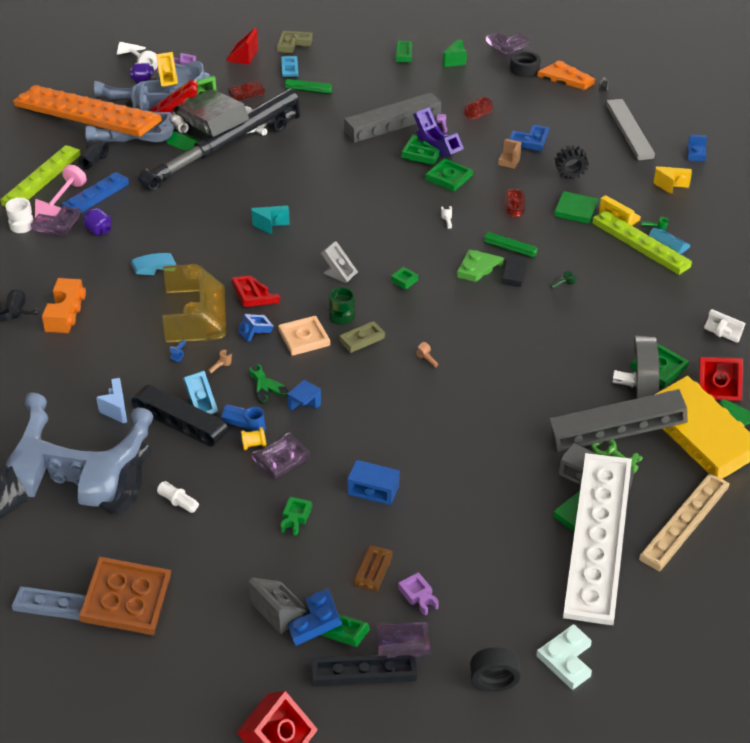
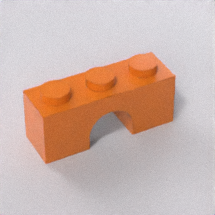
[42,278,86,333]

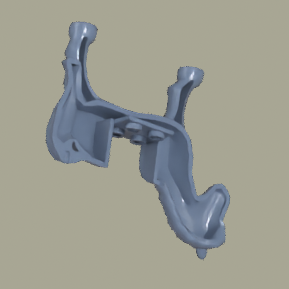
[86,60,210,143]

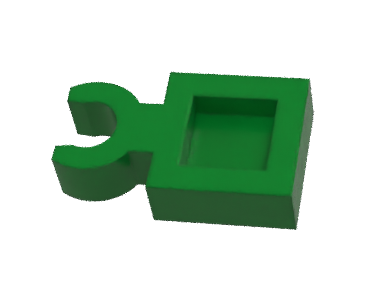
[281,497,312,536]

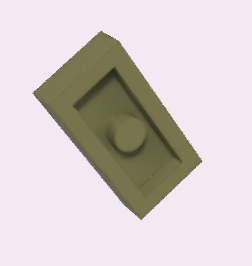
[340,321,385,353]

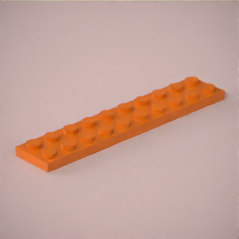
[13,85,162,137]

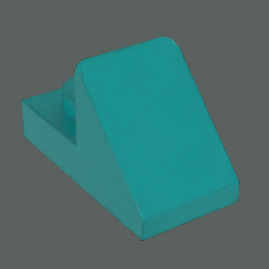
[251,206,289,234]

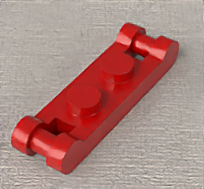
[150,80,198,112]

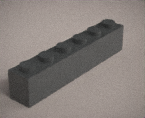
[344,93,441,143]
[550,389,688,452]

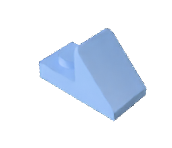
[96,378,127,423]

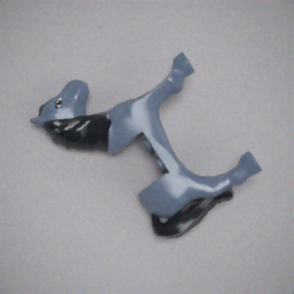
[0,392,153,518]

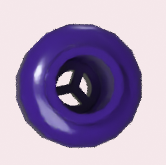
[130,62,154,84]
[83,208,112,236]

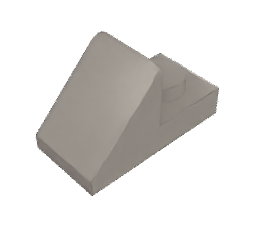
[321,241,358,283]

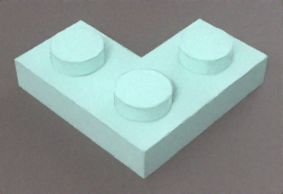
[537,624,592,690]

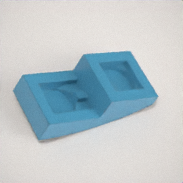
[281,56,298,77]
[131,253,176,275]

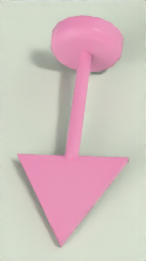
[35,165,87,226]

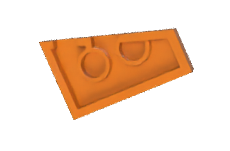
[537,61,595,90]

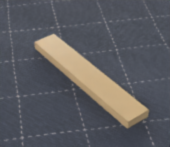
[639,473,730,572]

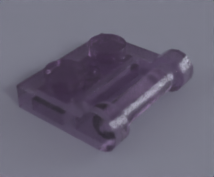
[251,432,311,479]

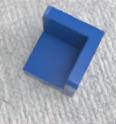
[288,380,321,410]

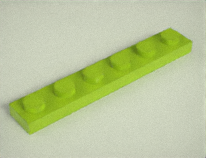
[0,145,81,206]
[592,210,692,275]

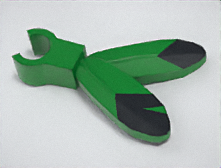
[249,364,289,403]

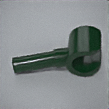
[550,270,577,289]

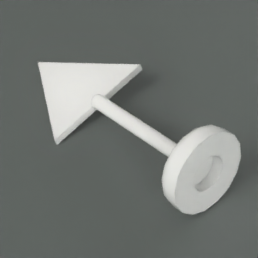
[117,42,158,71]

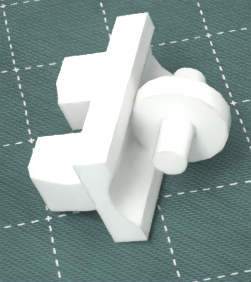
[704,309,746,342]

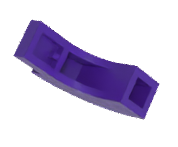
[413,107,464,157]

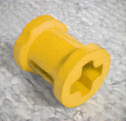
[241,427,266,450]

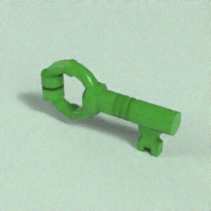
[591,439,642,473]

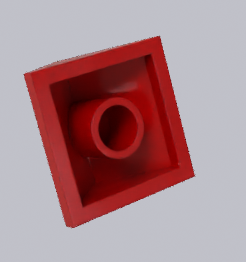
[226,27,258,64]

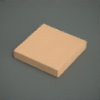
[278,316,330,356]

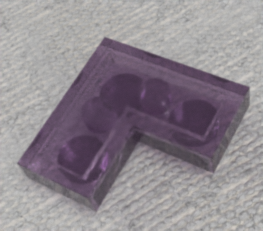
[486,32,530,54]
[31,206,81,236]

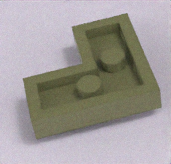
[277,31,313,53]

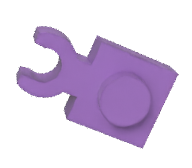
[398,572,439,615]

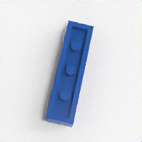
[62,172,129,216]

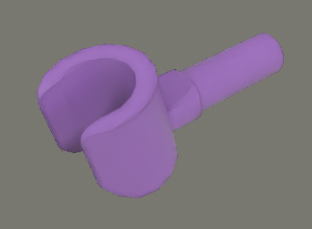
[437,114,448,133]

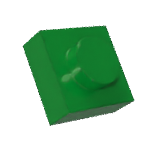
[391,267,418,290]

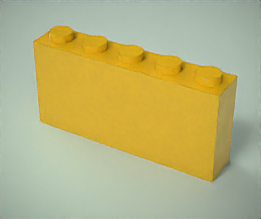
[656,376,750,479]

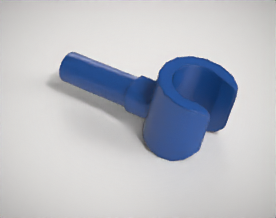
[170,340,186,362]

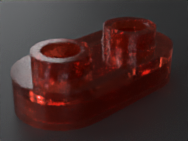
[464,97,493,118]
[506,189,525,217]

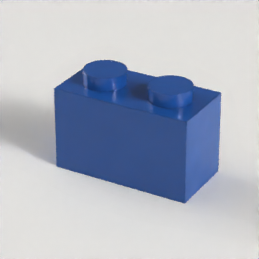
[348,460,400,505]

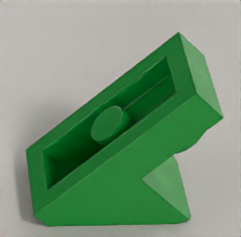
[442,39,467,67]

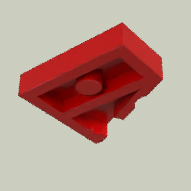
[231,276,280,307]

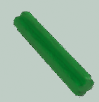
[285,79,332,94]
[484,232,538,257]

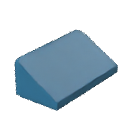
[649,228,691,254]

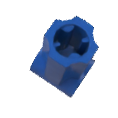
[221,404,266,432]

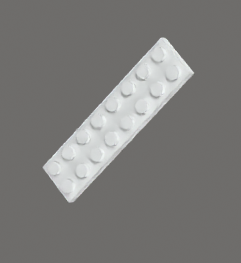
[563,453,632,625]

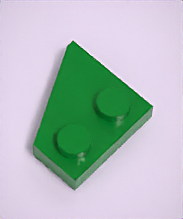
[401,135,440,165]

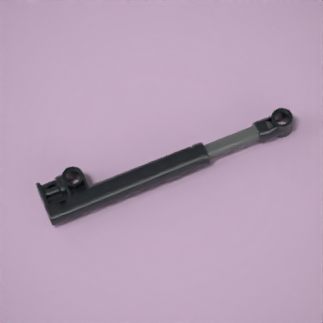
[138,89,301,191]

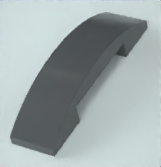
[634,335,659,399]

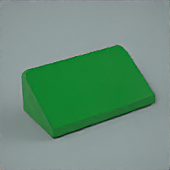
[167,131,201,151]

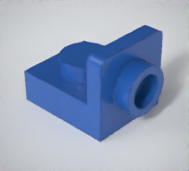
[687,134,707,162]
[238,314,274,342]

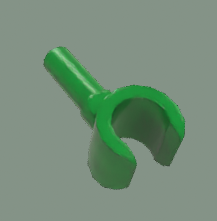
[641,217,669,231]

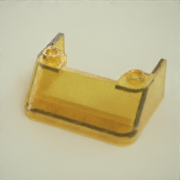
[163,264,227,342]

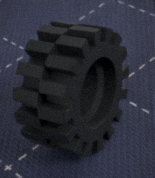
[555,145,589,179]

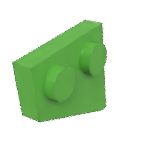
[457,249,504,282]

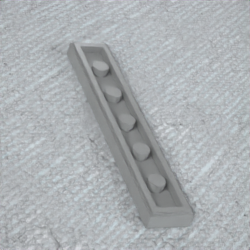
[606,99,655,160]

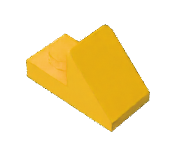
[156,52,178,87]
[653,166,692,194]

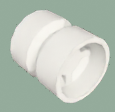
[5,198,34,233]

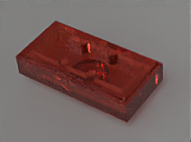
[228,81,265,100]

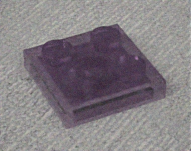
[377,622,430,658]

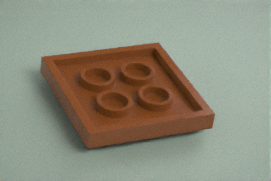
[79,557,171,635]

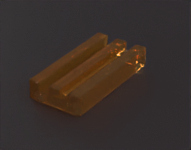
[354,545,393,592]

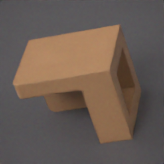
[498,139,522,169]

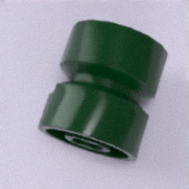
[329,287,355,325]

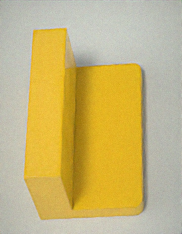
[599,195,641,226]

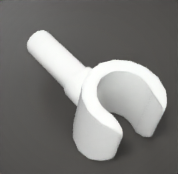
[441,206,452,229]

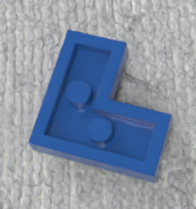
[509,125,549,151]
[288,588,342,646]

